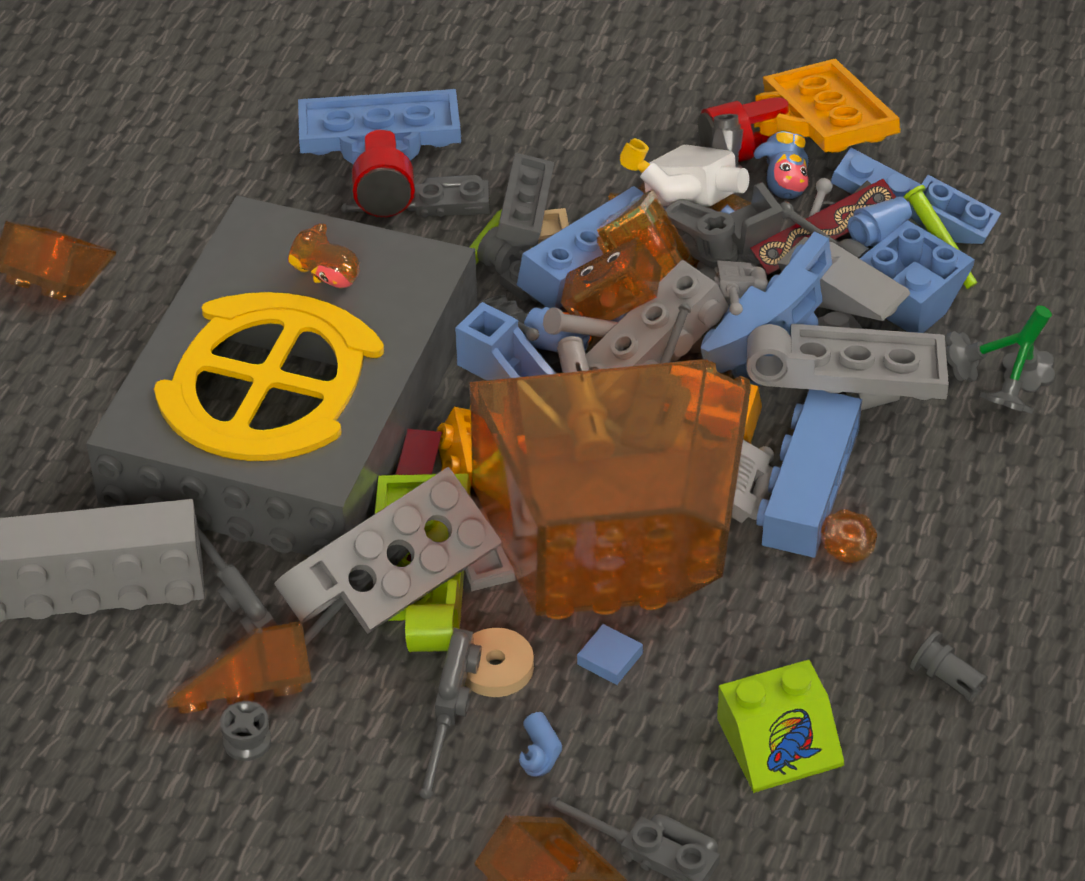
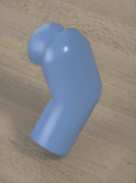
[519,712,562,777]

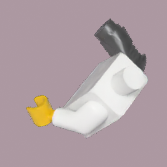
[620,114,749,207]

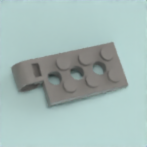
[747,324,949,400]
[274,467,502,634]

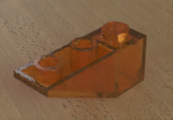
[167,621,312,713]

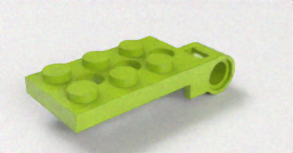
[375,474,471,652]

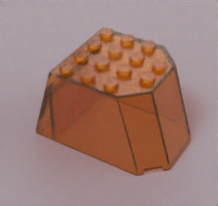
[469,359,751,619]

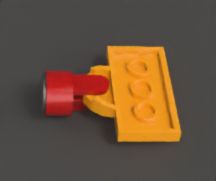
[698,58,900,163]

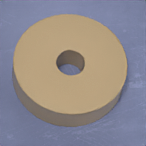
[465,628,534,697]

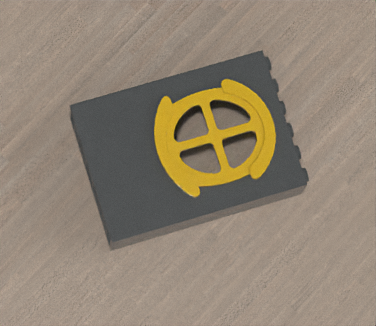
[86,196,478,556]

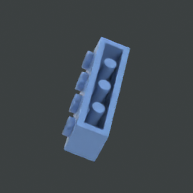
[517,186,668,309]
[756,389,862,558]

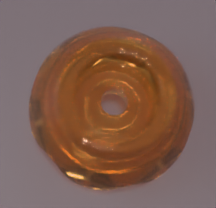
[821,509,877,563]

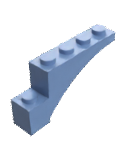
[455,302,665,496]

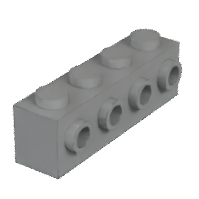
[561,260,729,424]

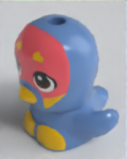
[754,131,809,199]

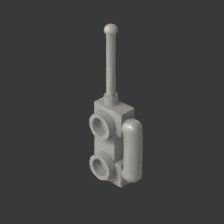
[714,261,768,315]
[700,438,773,571]

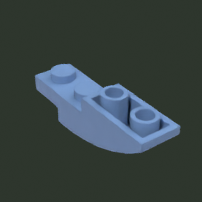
[831,148,1001,244]
[701,231,832,375]

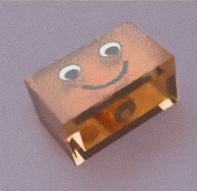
[560,236,662,321]

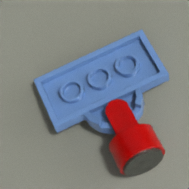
[298,89,461,217]

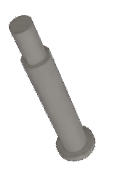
[543,308,618,337]

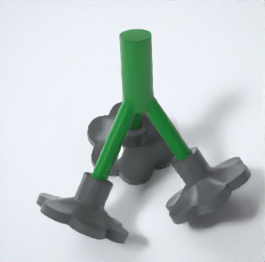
[946,305,1055,414]

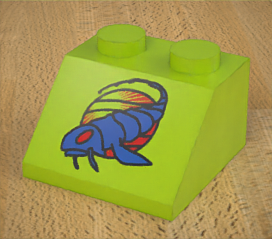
[717,659,844,793]

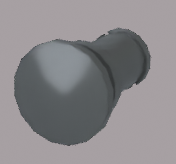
[910,631,988,702]

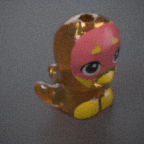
[288,223,360,288]

